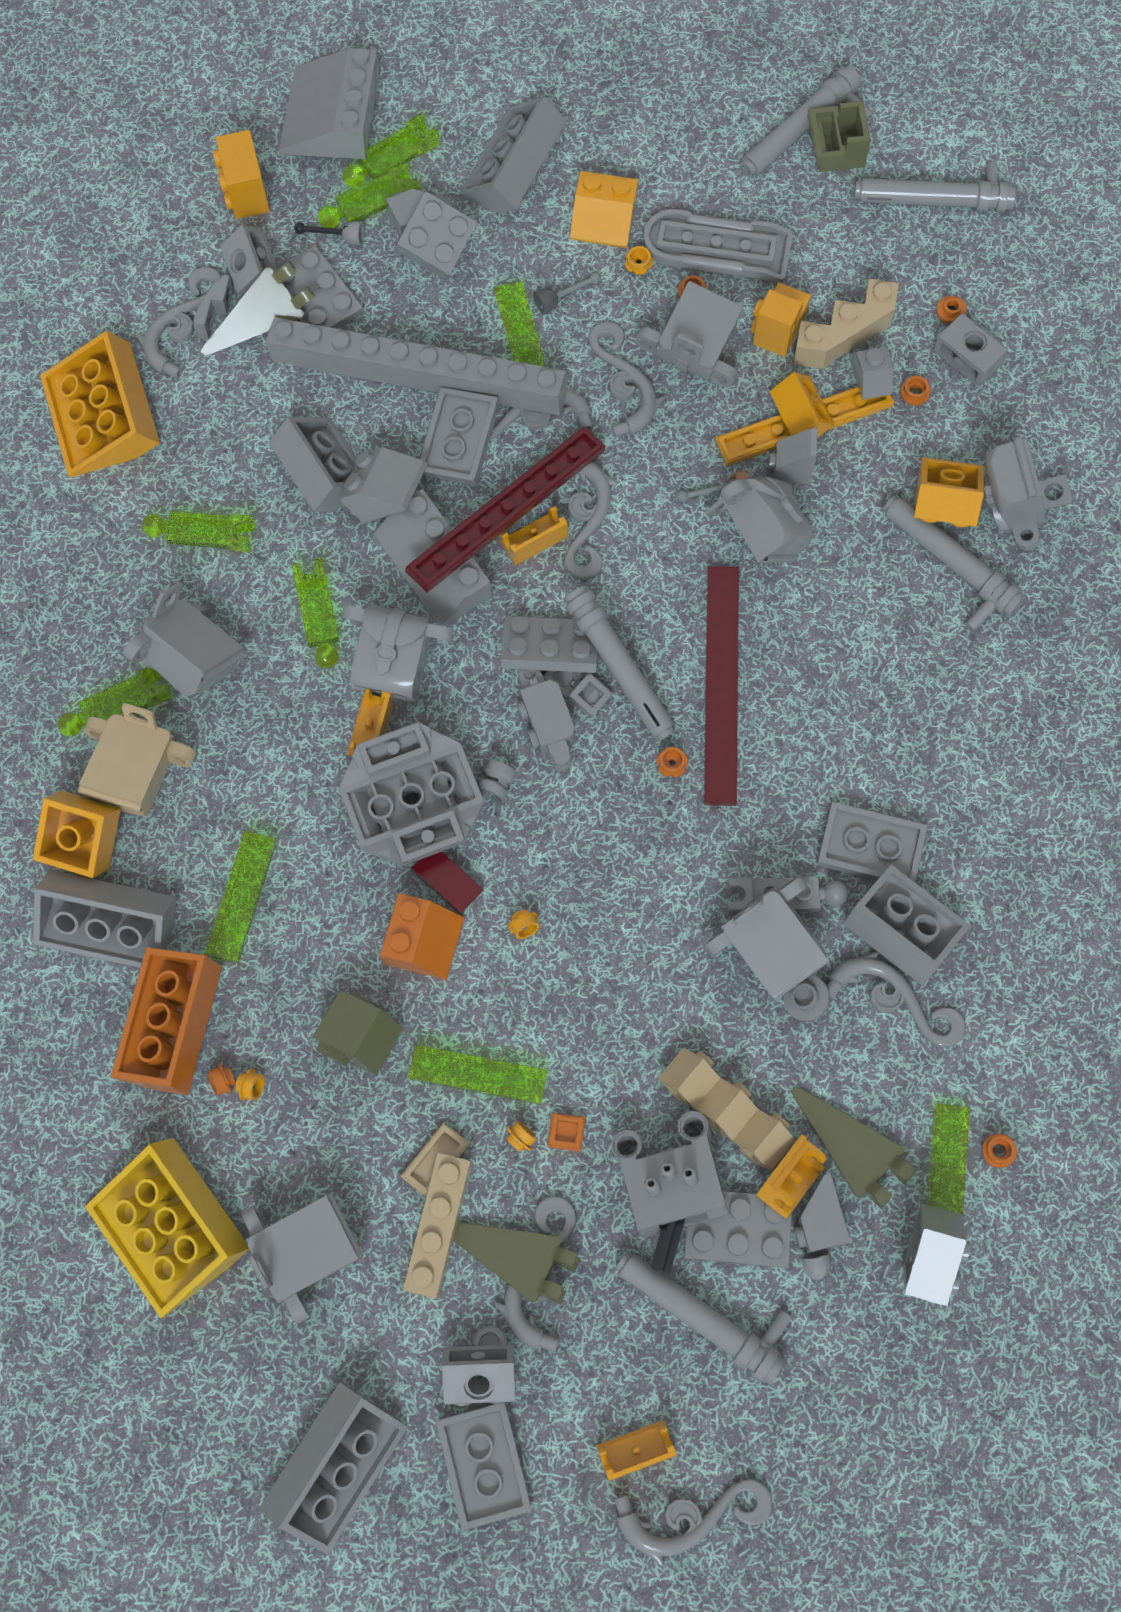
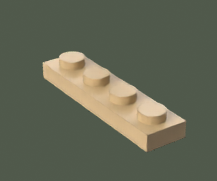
[403,1153,473,1299]

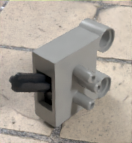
[611,1111,729,1274]

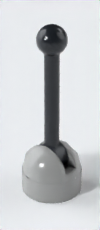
[294,221,365,246]

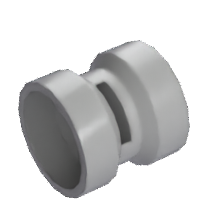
[477,760,517,804]

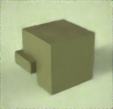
[808,101,871,172]
[312,990,403,1075]

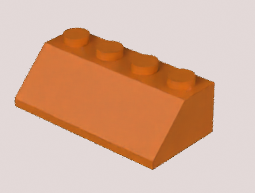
[111,947,222,1096]

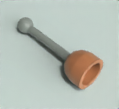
[676,470,749,502]

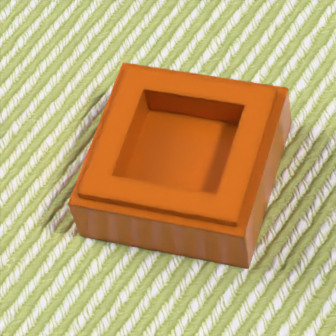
[547,1113,586,1152]

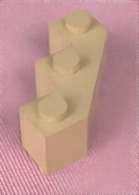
[793,279,899,369]
[658,1048,796,1172]

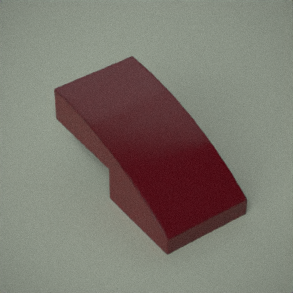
[410,852,483,914]

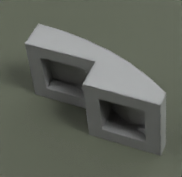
[193,275,234,339]
[543,671,613,718]

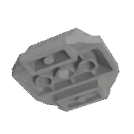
[339,722,485,866]

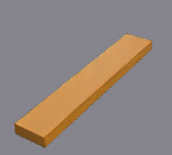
[715,387,895,466]

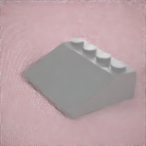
[279,48,379,159]

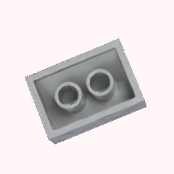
[269,417,357,512]
[843,864,971,986]

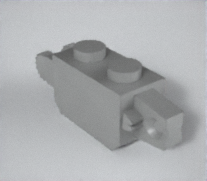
[516,669,575,774]

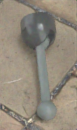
[533,272,601,315]

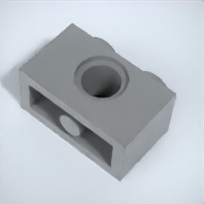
[220,224,278,296]
[934,313,1008,387]
[442,1345,516,1406]

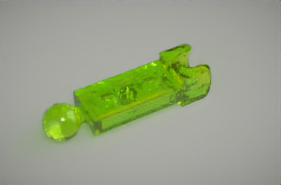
[342,114,440,188]
[317,162,420,228]
[142,510,256,553]
[292,558,340,669]
[57,667,173,737]

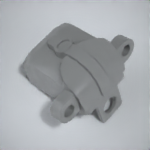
[635,281,744,387]
[984,438,1072,551]
[705,476,813,563]
[123,582,245,696]
[342,605,454,703]
[704,875,830,1000]
[241,1193,364,1324]

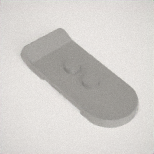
[644,209,793,284]

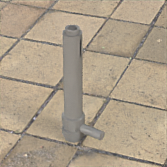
[740,66,873,177]
[854,161,1016,212]
[883,496,1026,632]
[564,585,675,742]
[615,1252,791,1385]

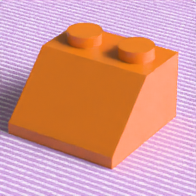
[380,893,465,980]

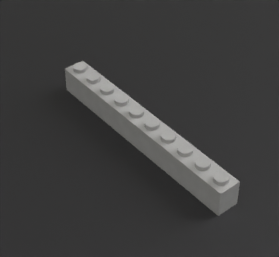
[265,317,568,416]

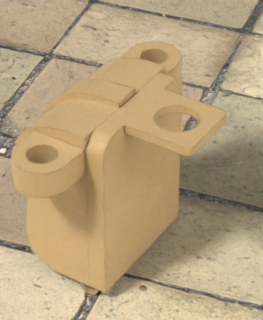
[78,703,196,816]

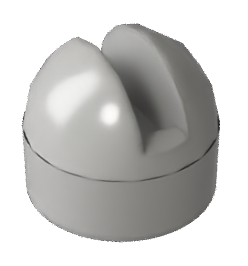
[801,1252,831,1280]

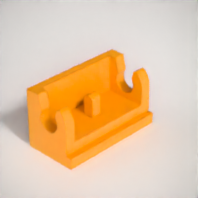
[769,372,835,438]
[499,506,568,566]
[346,689,394,757]
[756,1134,827,1219]
[596,1420,677,1481]

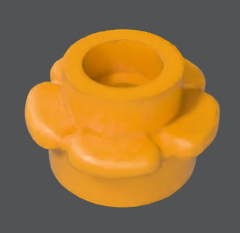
[624,246,653,275]
[508,909,540,939]
[235,1068,265,1101]
[506,1120,537,1152]

